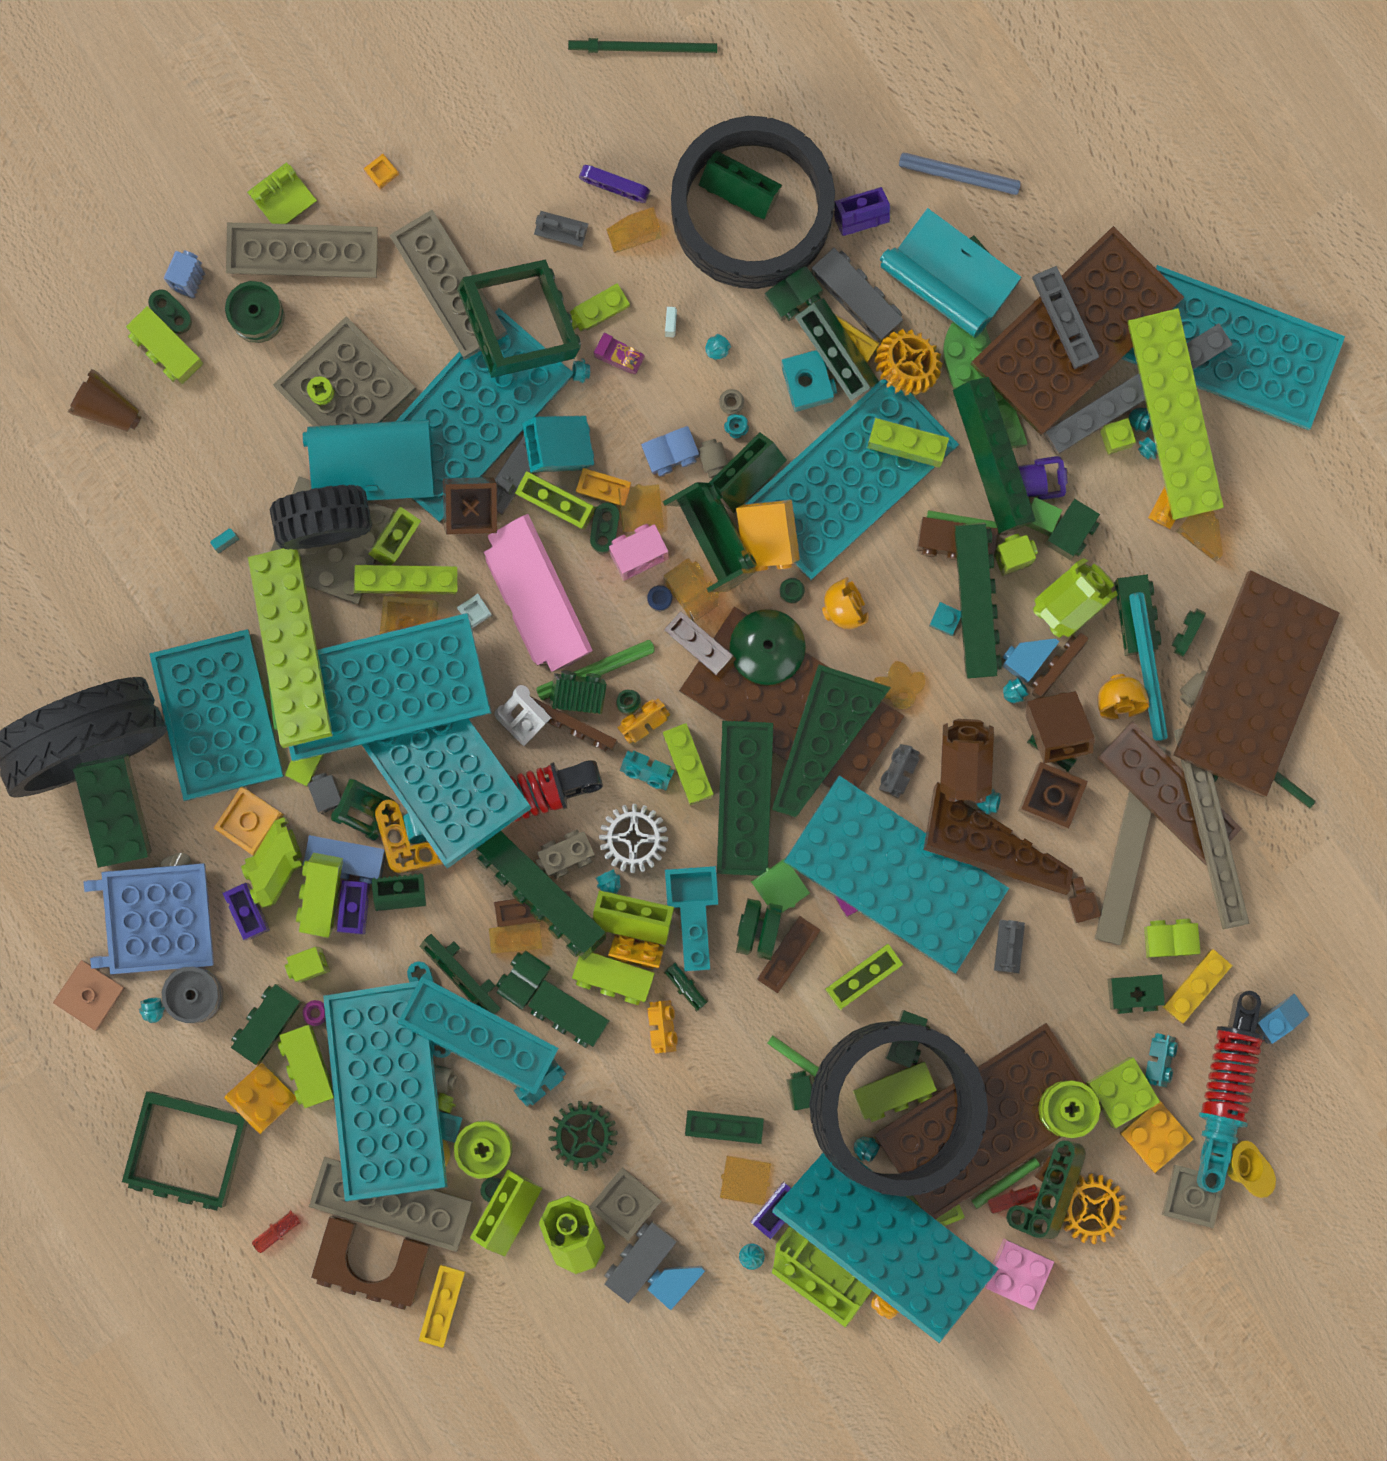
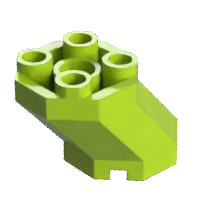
[1033,558,1118,638]
[241,817,304,908]
[539,1195,605,1274]

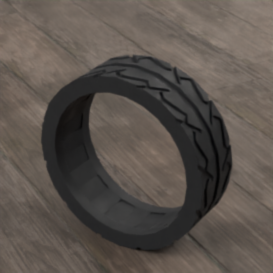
[671,115,835,289]
[0,677,167,798]
[809,1021,988,1197]

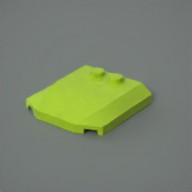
[772,1226,872,1328]

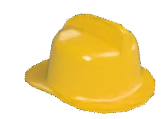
[1227,1140,1276,1198]

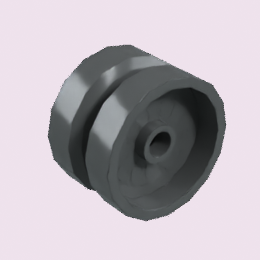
[161,967,223,1023]

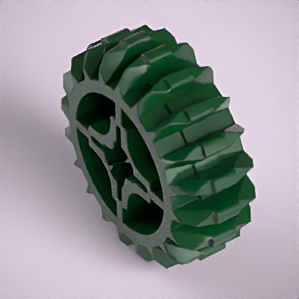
[548,1101,618,1171]

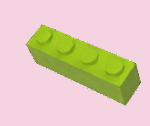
[354,565,457,595]

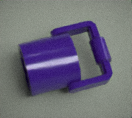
[1018,456,1068,500]

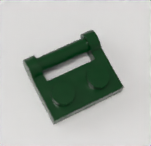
[331,779,394,841]

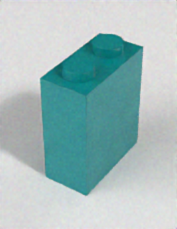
[522,416,594,473]

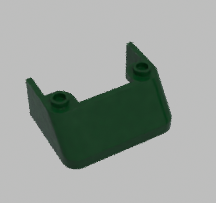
[662,482,757,593]

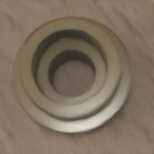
[719,389,744,415]

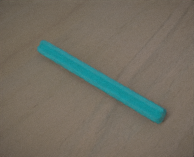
[1129,592,1168,741]

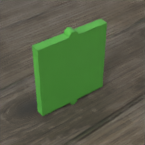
[751,859,810,913]

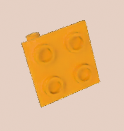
[608,935,664,969]

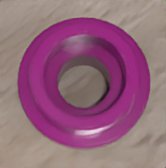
[302,1000,326,1026]

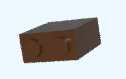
[1026,691,1095,764]

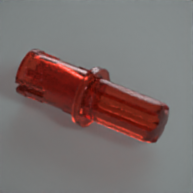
[988,1184,1039,1214]
[252,1210,301,1253]

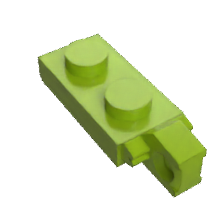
[569,283,630,331]

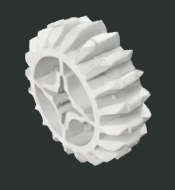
[599,804,668,873]

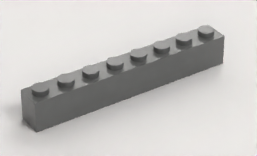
[1044,323,1233,455]

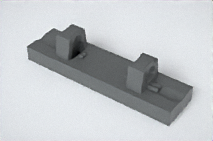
[1032,266,1099,369]
[495,436,530,515]

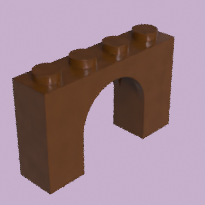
[311,1216,430,1310]

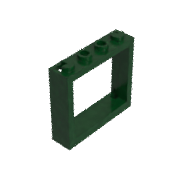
[457,259,581,378]
[122,1091,248,1211]

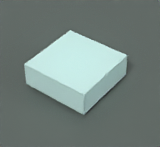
[665,307,677,338]
[457,594,492,628]

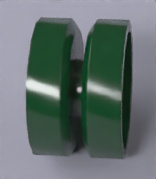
[225,281,285,343]
[736,898,783,960]

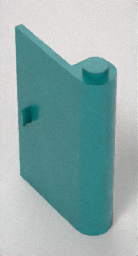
[880,208,1022,338]
[302,420,434,501]

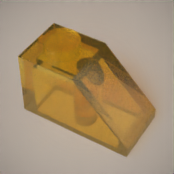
[606,207,661,253]
[1176,510,1223,563]

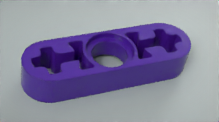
[579,165,651,203]

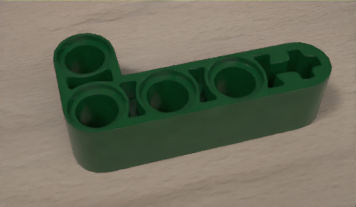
[1006,1140,1086,1239]

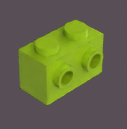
[994,533,1038,577]

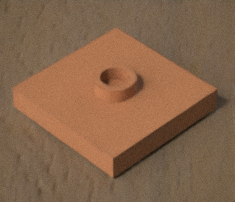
[53,960,125,1031]

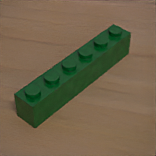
[952,377,1036,534]
[954,522,1002,679]
[476,831,606,960]

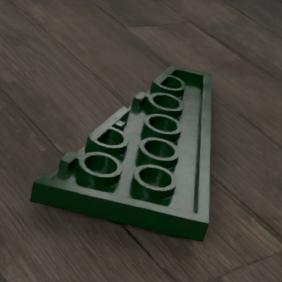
[772,664,891,818]

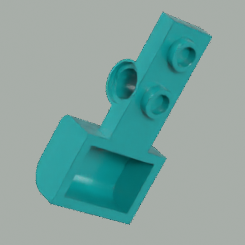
[665,866,719,971]

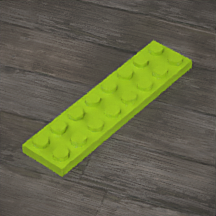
[1127,308,1224,520]
[248,548,333,748]

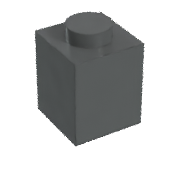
[308,773,342,814]

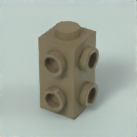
[536,830,595,879]

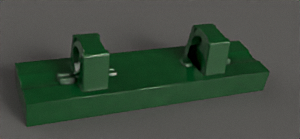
[419,934,501,1015]

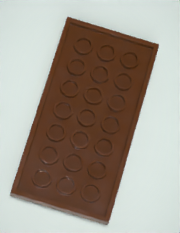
[970,226,1184,436]
[1173,570,1340,797]
[679,606,904,789]
[874,1023,1103,1220]

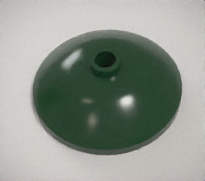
[730,609,806,685]

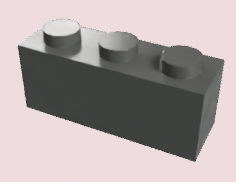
[604,1221,677,1304]

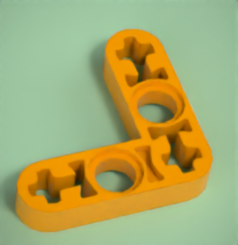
[375,800,443,874]

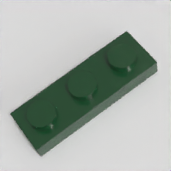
[685,1110,764,1144]

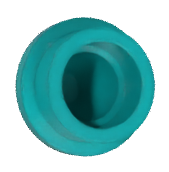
[705,334,731,360]
[1129,408,1151,433]
[1003,678,1029,703]
[977,789,1001,814]
[596,869,621,894]
[139,997,165,1023]
[854,1136,880,1163]
[739,1243,765,1270]

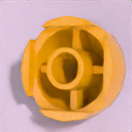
[822,577,869,629]
[1097,674,1149,720]

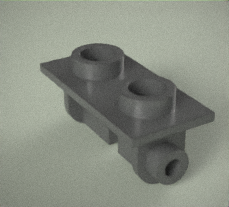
[534,211,589,248]
[879,744,920,798]
[994,920,1025,974]

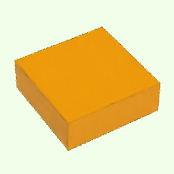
[364,153,399,189]

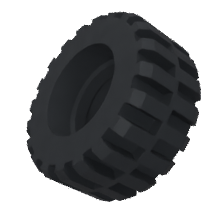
[270,485,372,550]

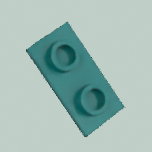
[620,750,675,791]
[1145,1033,1178,1088]
[514,1059,566,1107]

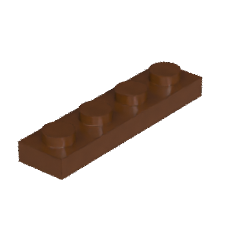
[530,696,617,752]

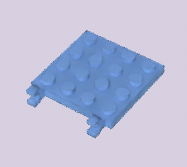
[84,863,214,974]

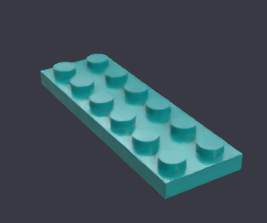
[397,976,559,1095]

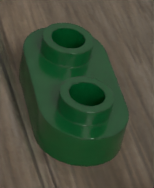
[148,289,192,334]
[590,503,620,554]
[1171,608,1206,657]

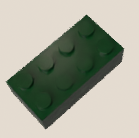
[73,753,152,868]

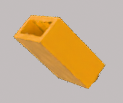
[736,500,800,571]

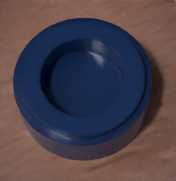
[647,585,672,612]

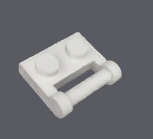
[494,685,551,746]

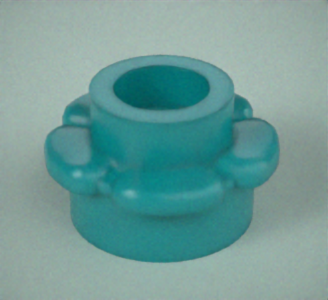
[572,358,590,383]
[724,414,749,439]
[1138,437,1158,460]

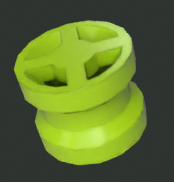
[307,376,334,405]

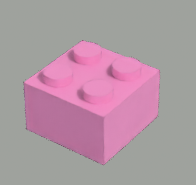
[609,524,669,581]
[985,1238,1054,1310]

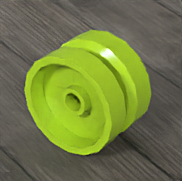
[1038,1081,1101,1138]
[454,1120,513,1179]

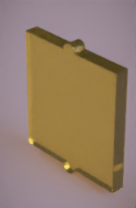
[618,484,664,533]
[720,1155,771,1205]

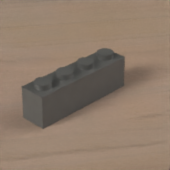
[811,248,903,345]

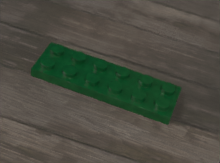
[716,721,774,876]

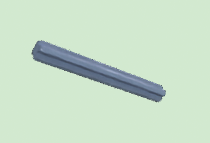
[899,153,1021,195]

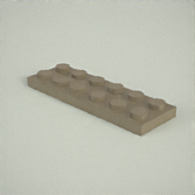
[390,210,508,360]
[226,222,378,278]
[309,1157,473,1252]

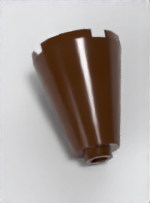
[68,369,142,432]

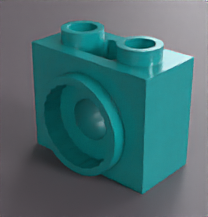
[781,350,837,413]

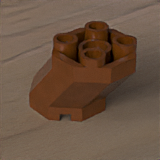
[940,719,994,803]

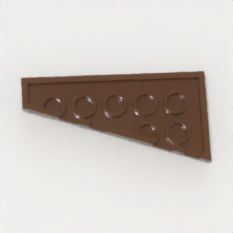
[923,782,1073,895]

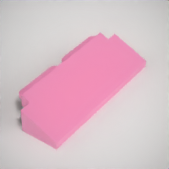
[484,514,593,672]

